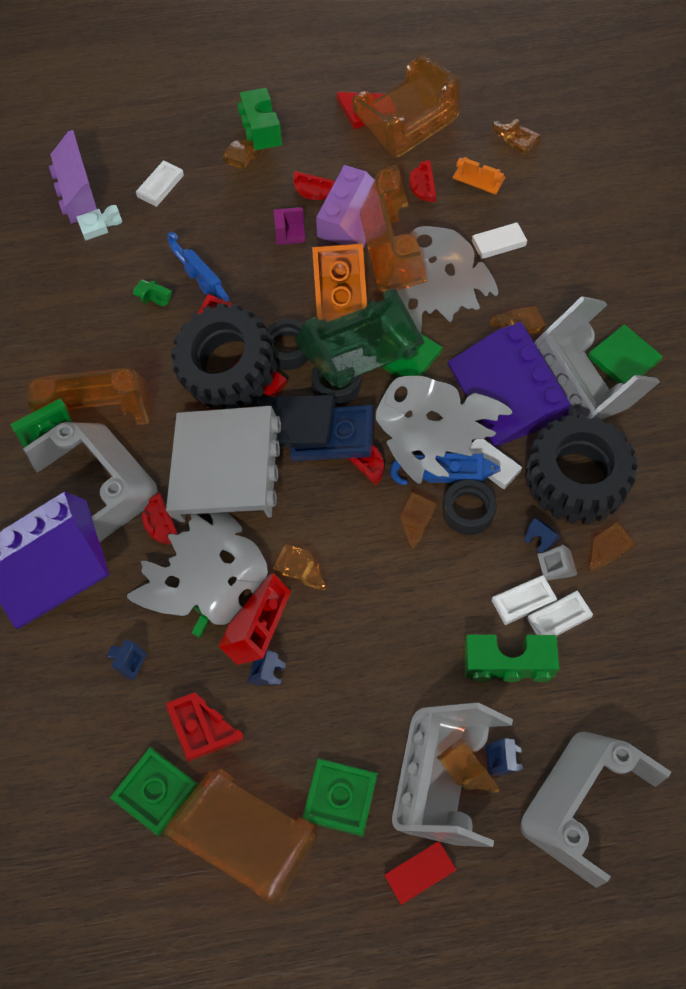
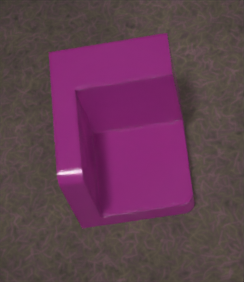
[274,207,306,245]

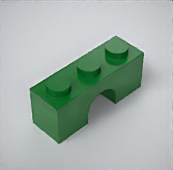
[237,88,282,150]
[464,635,559,682]

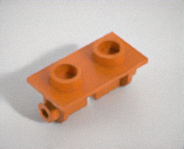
[453,157,505,195]

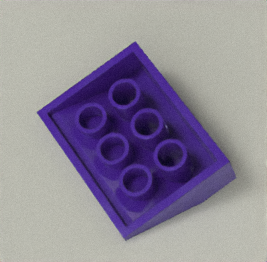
[448,322,571,447]
[0,491,109,629]

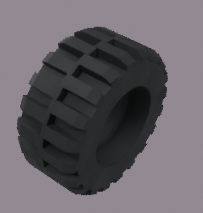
[171,303,278,410]
[525,414,638,524]

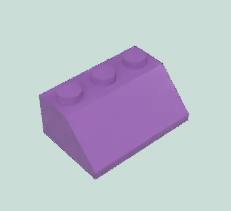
[49,130,97,224]
[316,165,388,248]

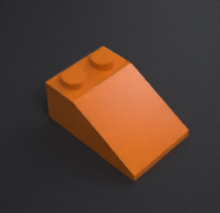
[312,244,368,324]

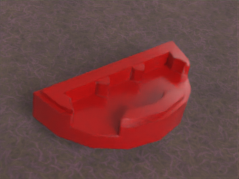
[409,160,436,202]
[293,171,335,200]
[347,445,385,486]
[142,492,178,544]

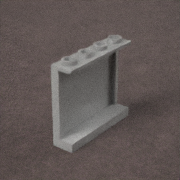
[166,406,281,522]

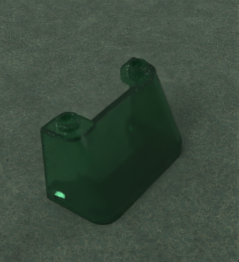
[295,288,425,388]

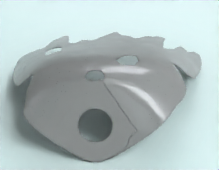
[383,226,498,335]
[376,376,512,484]
[127,512,268,625]

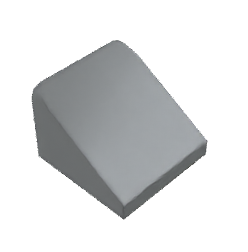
[538,545,577,581]

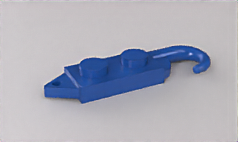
[167,232,230,302]
[390,453,501,485]

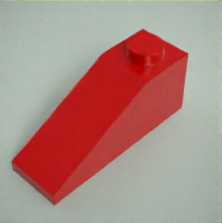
[219,573,291,665]

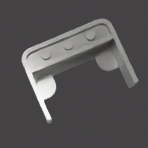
[534,296,660,420]
[23,422,159,542]
[392,703,513,847]
[520,731,671,888]

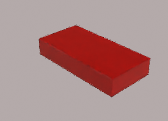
[384,841,456,905]

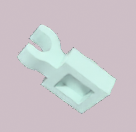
[77,205,122,241]

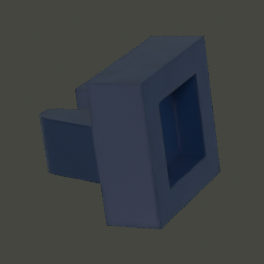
[525,518,562,553]
[106,640,147,681]
[247,650,286,686]
[486,738,523,777]

